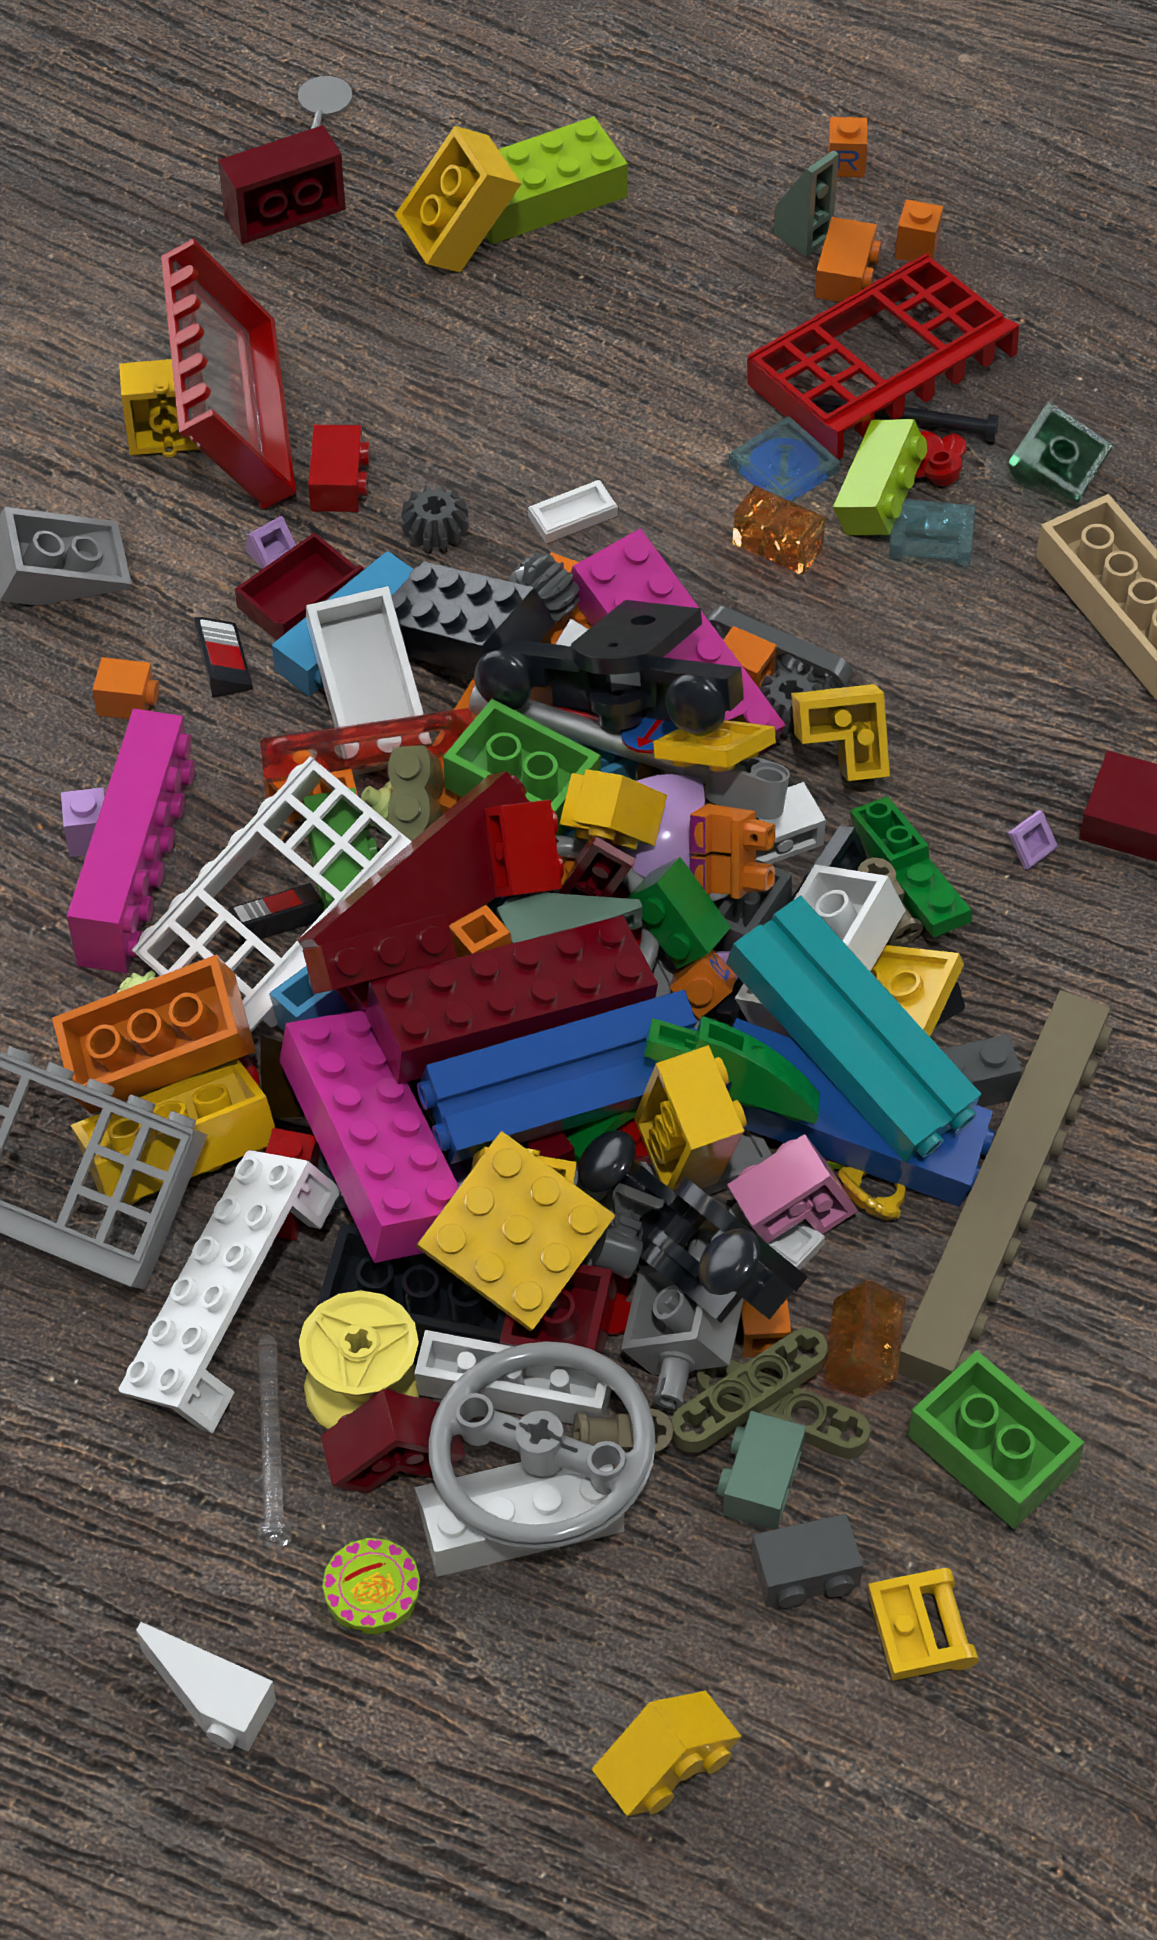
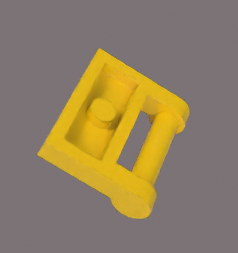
[867,1568,979,1681]

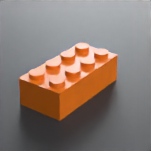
[52,954,256,1114]

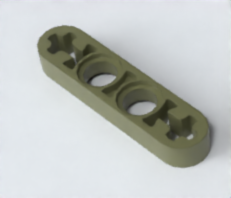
[672,1328,828,1452]
[696,1359,871,1459]

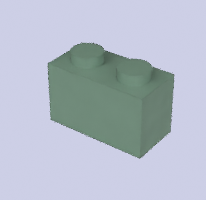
[717,1411,806,1530]

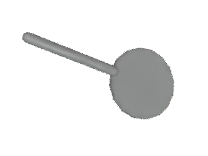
[298,76,352,129]

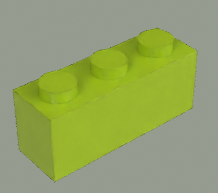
[833,419,927,535]

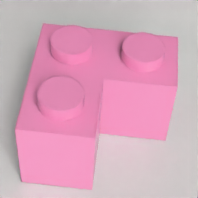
[727,1134,858,1243]

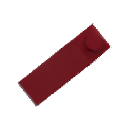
[558,837,636,897]

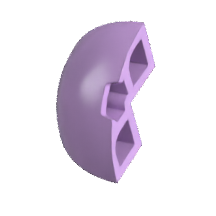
[601,774,705,877]

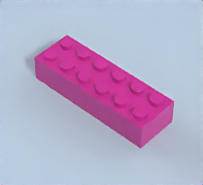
[571,528,785,755]
[67,709,195,974]
[279,1010,459,1263]

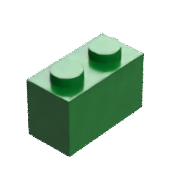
[626,857,731,969]

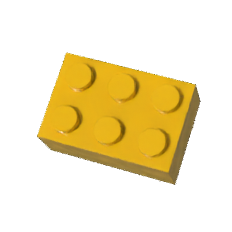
[395,126,521,272]

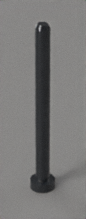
[812,394,1000,443]

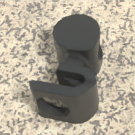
[592,1183,664,1279]

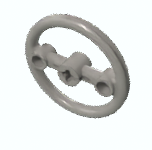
[428,1342,656,1549]

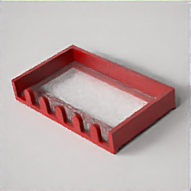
[161,238,296,510]

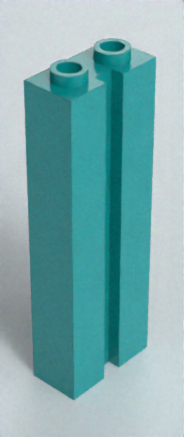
[726,895,982,1163]

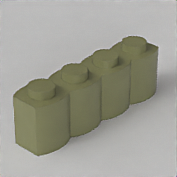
[388,745,444,841]

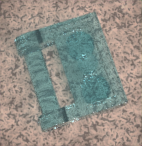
[889,499,975,566]

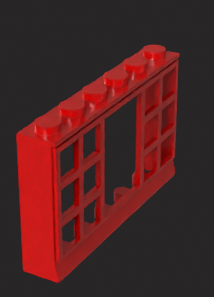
[747,253,1019,461]

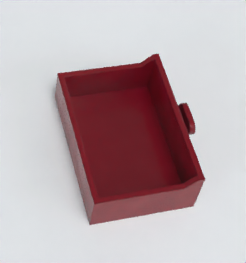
[235,532,363,641]

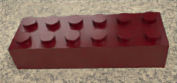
[366,915,658,1084]

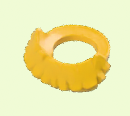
[838,1166,906,1221]

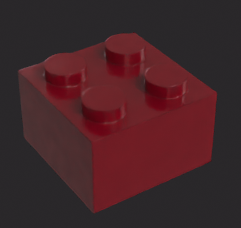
[500,1264,617,1355]

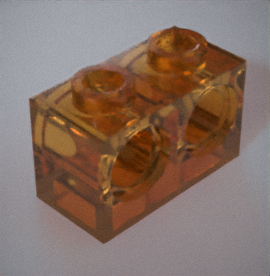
[733,485,825,575]
[825,1279,905,1398]

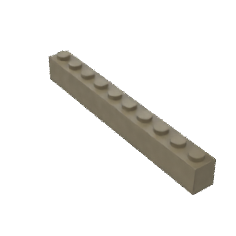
[896,990,1114,1388]

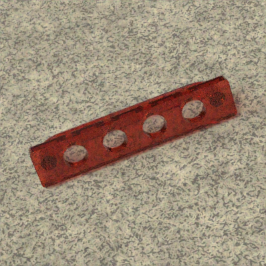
[260,708,473,782]

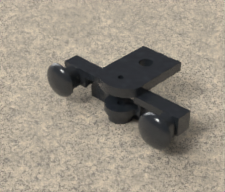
[474,600,744,736]
[578,1130,808,1323]

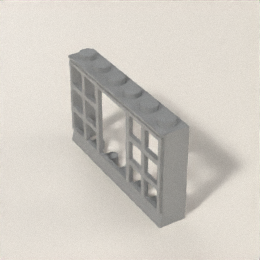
[0,1046,207,1290]

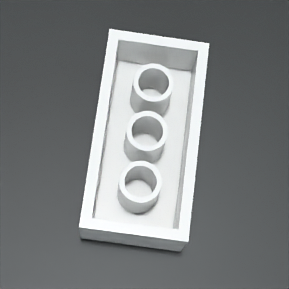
[735,864,906,1037]

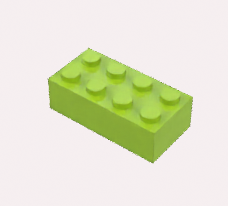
[486,116,628,244]

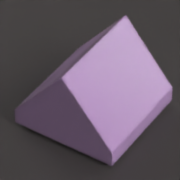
[246,516,296,569]

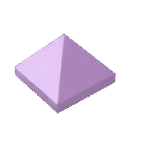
[1008,810,1058,870]

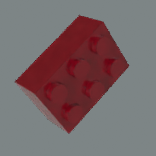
[218,125,346,245]

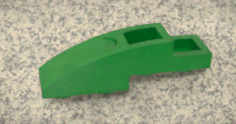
[850,796,972,938]
[644,1016,820,1124]

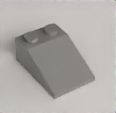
[0,507,132,606]

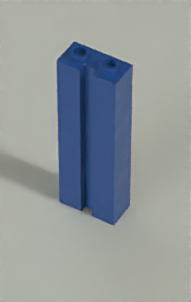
[417,990,697,1164]
[726,1018,995,1206]

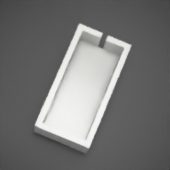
[306,586,432,776]

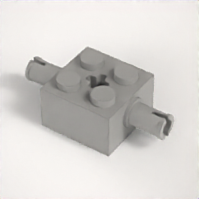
[621,1228,744,1409]

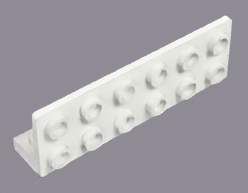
[119,1150,340,1433]

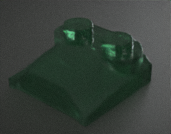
[1008,401,1115,503]

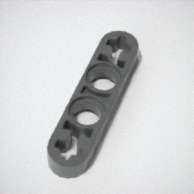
[706,606,854,690]

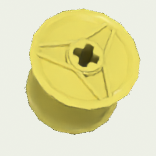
[299,1290,419,1429]

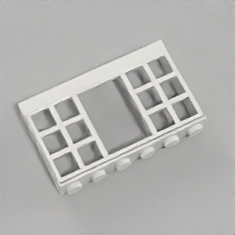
[132,756,412,1058]

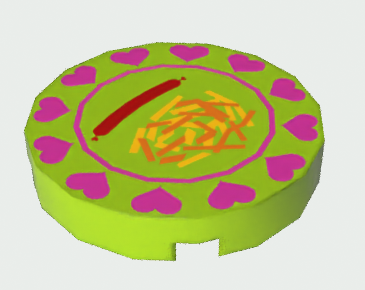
[322,1538,421,1635]

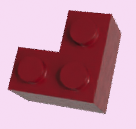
[320,1389,465,1493]

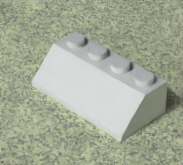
[414,1462,624,1577]

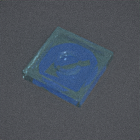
[728,416,841,509]

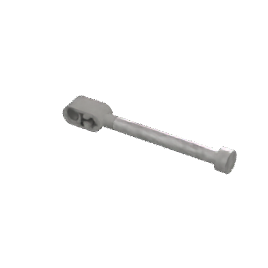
[469,685,790,820]

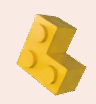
[791,684,890,781]
[559,769,667,850]
[591,1690,742,1816]

